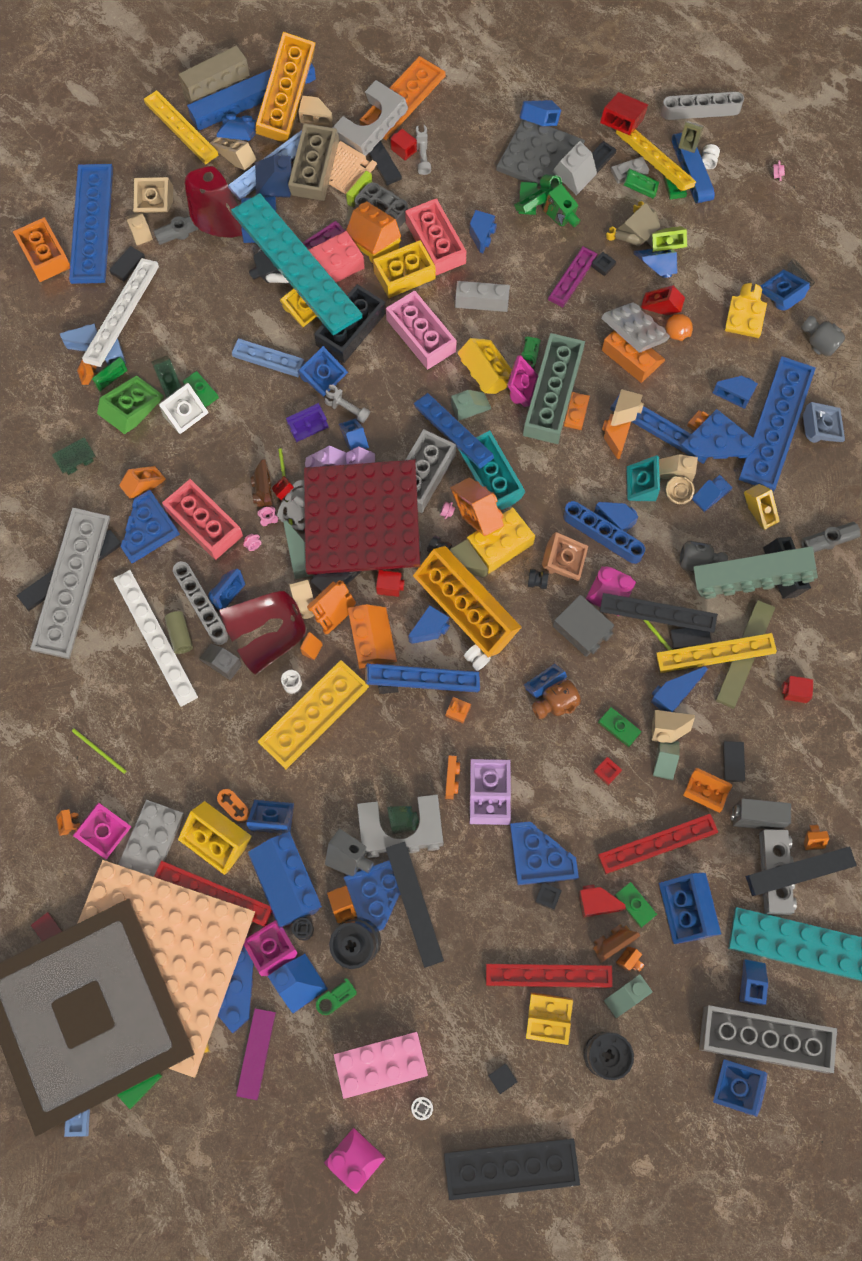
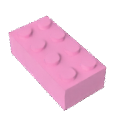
[386,291,456,370]
[334,1032,428,1099]

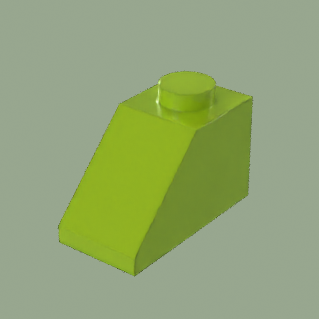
[652,226,687,252]

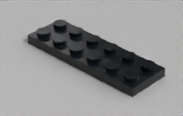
[444,1138,580,1201]

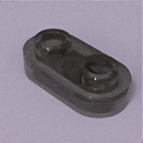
[787,259,815,289]

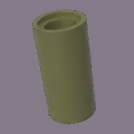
[164,611,193,654]

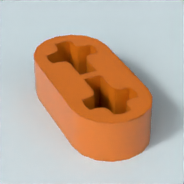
[217,789,250,823]

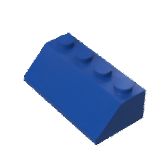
[248,832,322,928]

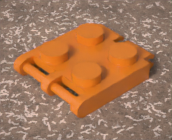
[307,580,356,634]

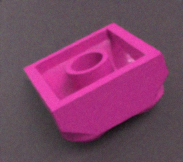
[507,355,538,407]
[586,566,636,616]
[73,802,132,859]
[244,920,297,976]
[324,1127,385,1194]

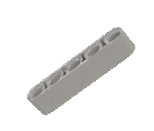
[661,92,744,120]
[173,561,228,645]

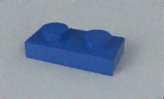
[524,664,567,698]

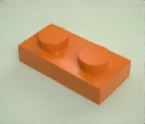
[564,392,590,430]
[445,755,460,799]

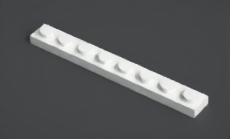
[82,258,159,367]
[113,570,198,706]

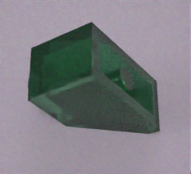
[151,355,181,398]
[387,806,419,835]

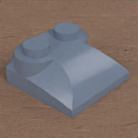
[803,402,845,443]

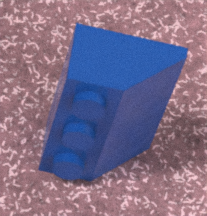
[659,873,721,944]

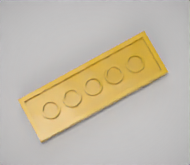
[257,660,369,770]

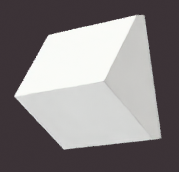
[159,383,208,434]

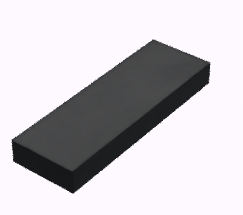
[368,140,402,185]

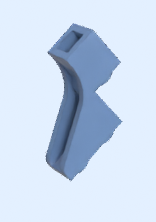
[60,324,126,366]

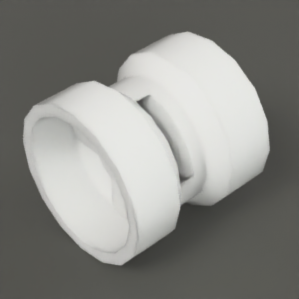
[701,144,720,169]
[464,644,491,671]
[281,670,302,694]
[411,1097,433,1120]

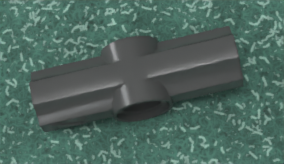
[153,216,198,245]
[801,522,861,553]

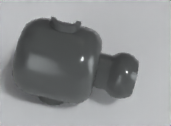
[801,316,845,356]
[680,541,728,572]

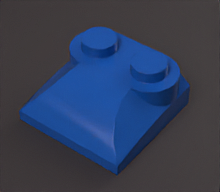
[217,114,256,141]
[760,270,809,310]
[297,346,348,397]
[208,569,246,611]
[713,1060,767,1117]

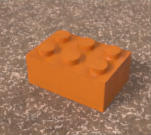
[13,217,70,282]
[450,477,504,536]

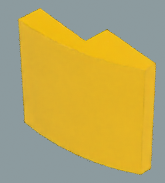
[526,992,573,1045]

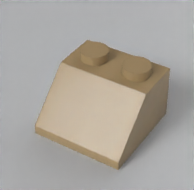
[133,177,173,213]

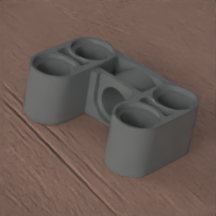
[355,182,408,228]

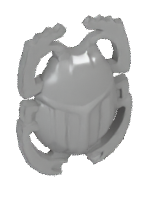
[277,480,305,530]

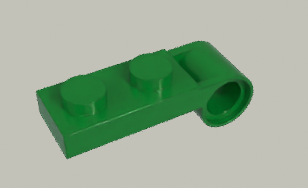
[514,174,562,213]

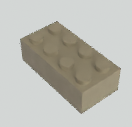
[179,45,250,104]
[288,123,339,201]

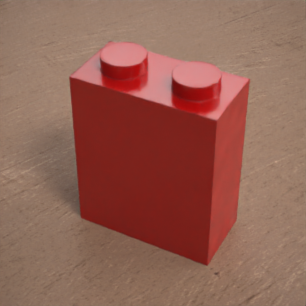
[600,92,649,135]

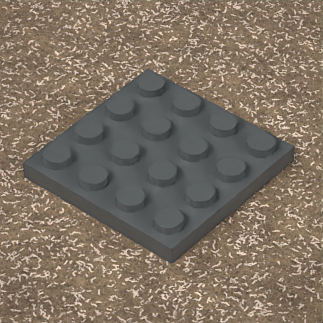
[496,120,585,188]

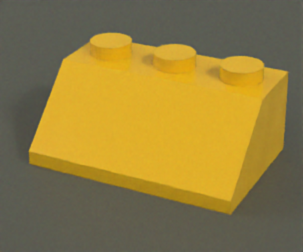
[458,338,512,394]
[178,801,252,875]

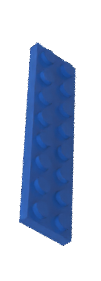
[69,164,113,284]
[738,356,816,492]

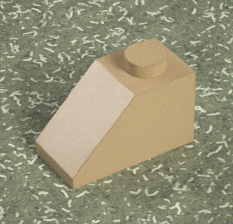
[299,96,333,127]
[125,213,153,245]
[611,389,644,426]
[659,454,698,482]
[290,580,317,619]
[652,710,695,743]

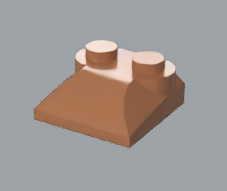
[542,532,588,581]

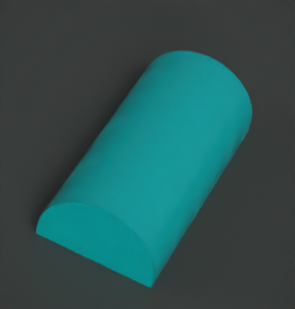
[458,431,525,510]

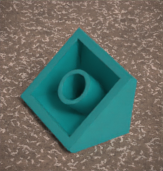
[627,455,660,501]

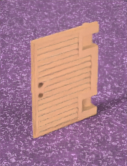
[329,141,377,194]

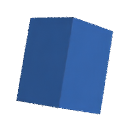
[247,800,294,834]

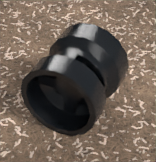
[427,535,452,553]
[528,569,549,589]
[292,918,314,941]

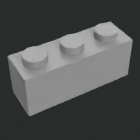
[455,281,510,312]

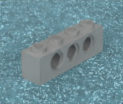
[759,830,797,915]

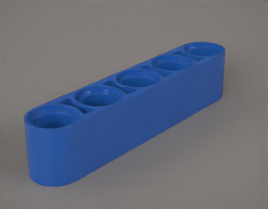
[672,132,715,204]
[563,501,645,564]

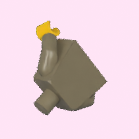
[606,201,660,247]

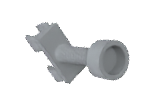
[416,125,431,175]
[324,385,370,423]

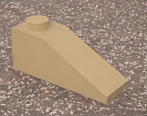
[210,137,257,170]

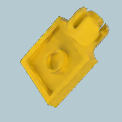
[724,283,767,338]

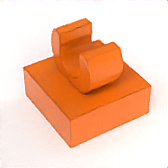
[77,359,98,385]
[687,410,709,431]
[445,697,471,723]
[56,810,80,836]
[803,825,829,850]
[616,946,644,972]

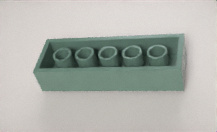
[523,333,585,444]
[694,546,818,599]

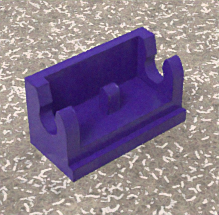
[286,403,329,442]

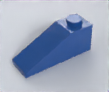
[651,667,708,712]

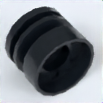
[583,1032,634,1080]

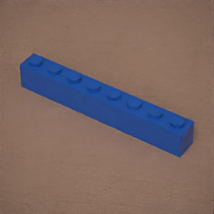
[187,63,316,131]

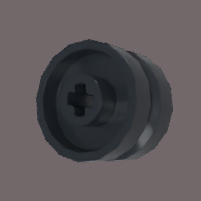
[329,917,381,969]

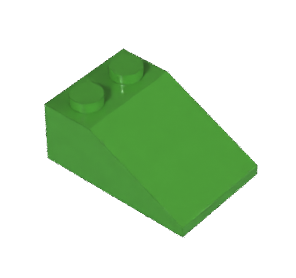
[97,376,164,434]

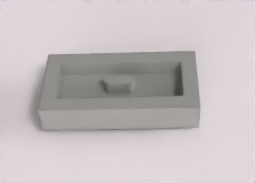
[611,157,649,184]

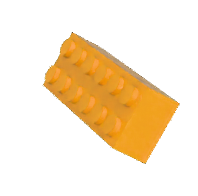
[256,32,315,143]
[413,546,522,658]

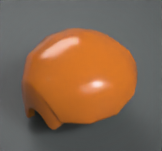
[665,314,693,341]

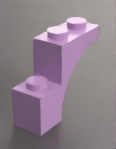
[305,446,375,467]

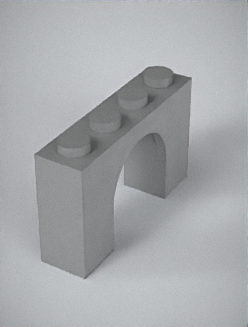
[332,80,408,156]
[358,795,443,858]

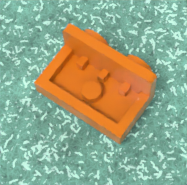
[683,768,733,813]

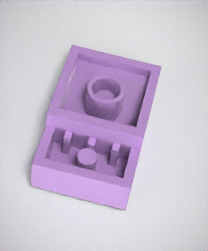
[470,759,511,825]

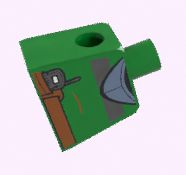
[543,184,581,228]

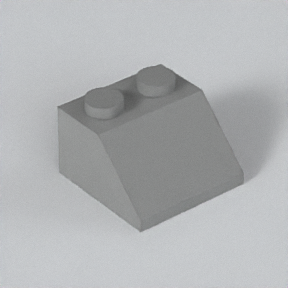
[552,141,597,196]

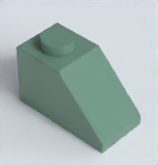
[451,390,491,421]
[603,974,653,1018]

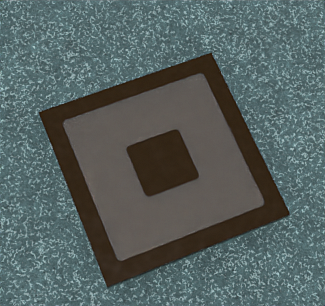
[0,898,195,1137]

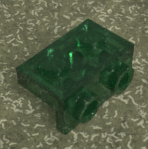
[52,437,96,475]

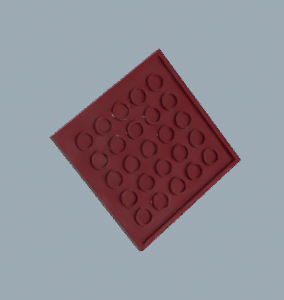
[304,460,421,575]

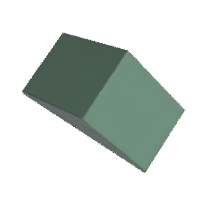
[653,741,680,780]

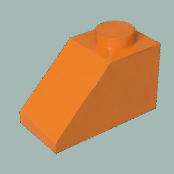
[602,414,631,459]
[119,466,166,498]

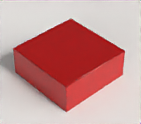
[271,476,294,500]
[593,757,622,786]

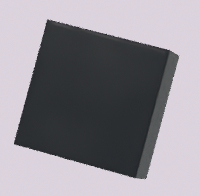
[591,252,616,276]
[535,883,562,910]
[488,1063,518,1094]

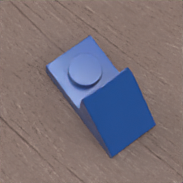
[692,475,732,512]

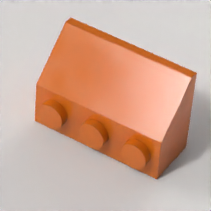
[346,201,401,255]
[602,330,665,383]
[348,604,397,669]

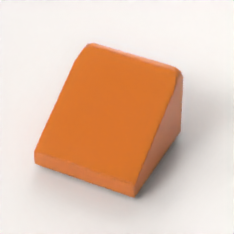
[300,632,323,660]

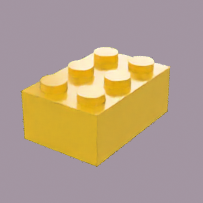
[373,240,436,298]
[467,508,535,574]

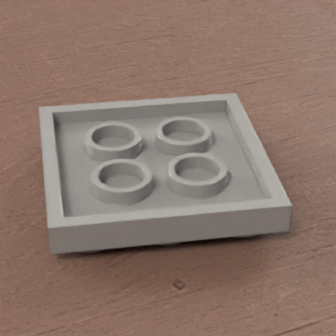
[601,302,670,353]

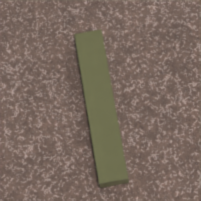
[716,600,775,709]

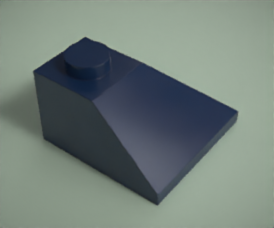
[255,155,291,198]

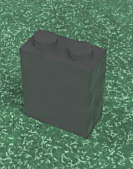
[553,595,614,657]
[730,798,791,830]

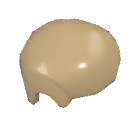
[665,476,695,504]

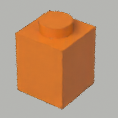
[327,886,357,923]

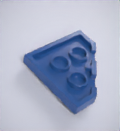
[680,409,759,459]
[121,490,180,564]
[510,822,579,885]
[344,861,400,931]
[218,945,254,1034]

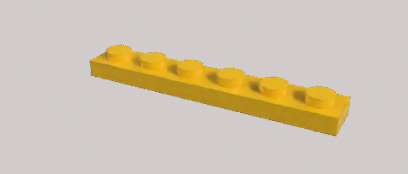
[144,90,219,165]
[616,129,696,191]
[656,633,777,673]

